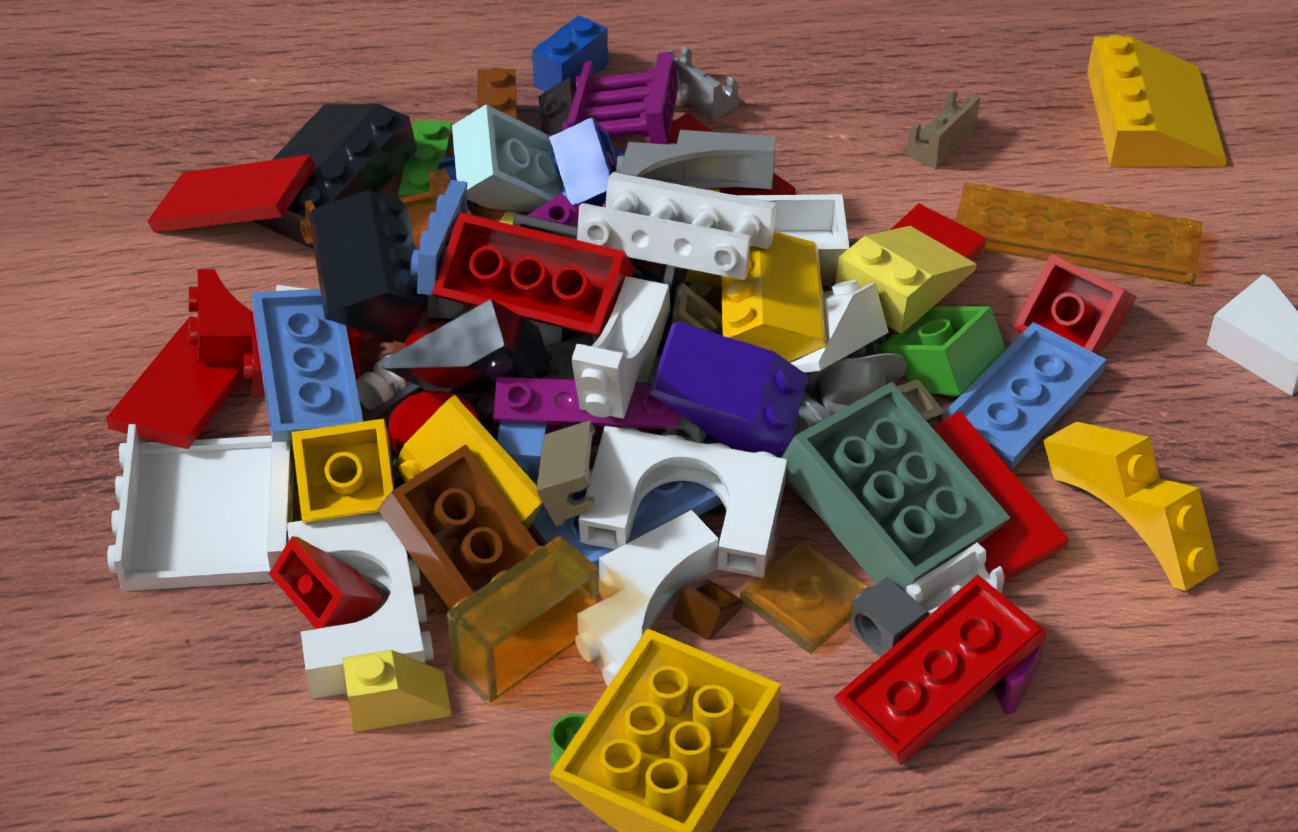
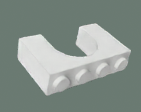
[579,425,787,578]
[287,512,434,699]

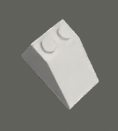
[789,280,889,373]

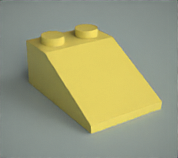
[835,226,977,334]

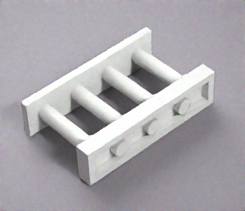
[577,172,777,280]

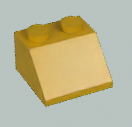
[291,419,395,523]

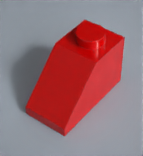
[269,536,383,629]

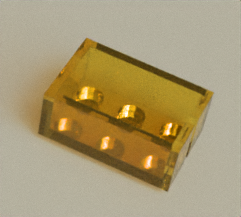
[447,535,599,707]

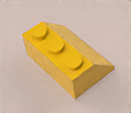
[395,395,544,530]

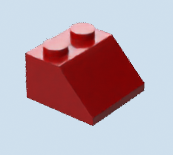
[1012,253,1137,355]

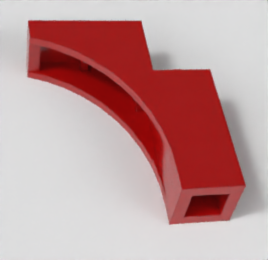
[188,269,360,397]

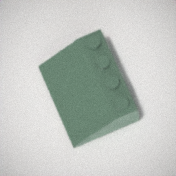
[782,382,1011,592]

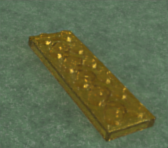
[955,182,1203,286]

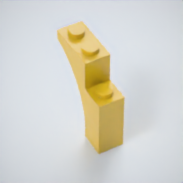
[1043,421,1219,591]

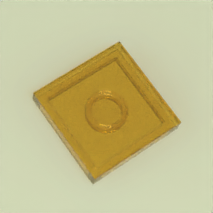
[740,541,868,654]

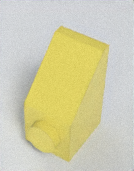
[342,650,452,732]

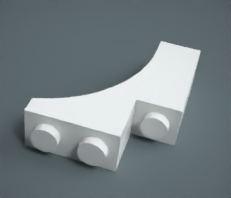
[572,276,671,419]
[575,510,719,686]

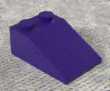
[649,321,809,455]

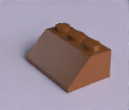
[378,444,548,624]

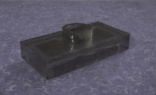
[538,78,577,136]

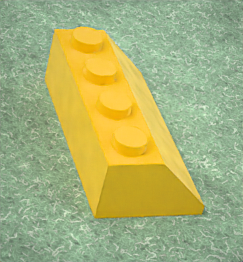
[721,231,827,362]

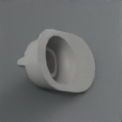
[806,353,907,415]

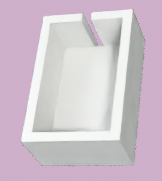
[742,194,849,286]

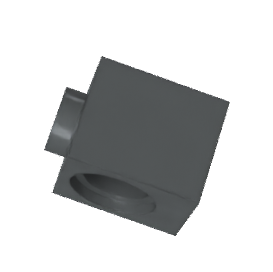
[849,577,928,657]

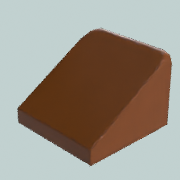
[673,579,744,639]

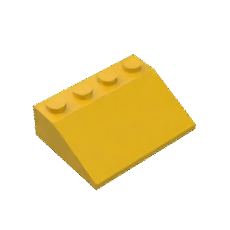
[1087,35,1227,167]
[550,628,781,832]

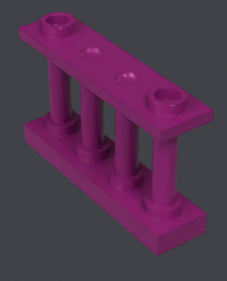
[562,51,679,145]
[493,377,679,467]

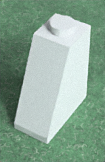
[1207,274,1298,396]

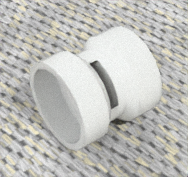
[356,355,412,411]

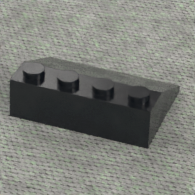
[253,103,417,249]

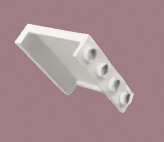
[107,424,295,592]

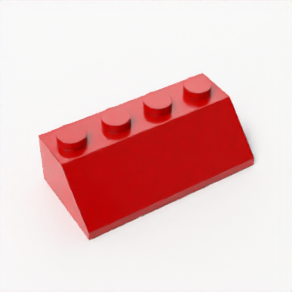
[432,212,635,337]

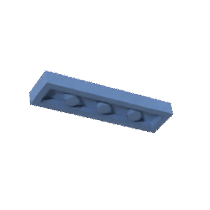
[411,180,468,295]

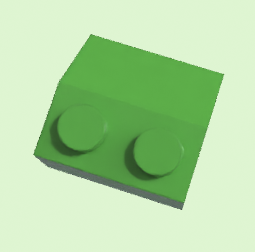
[877,306,1006,397]

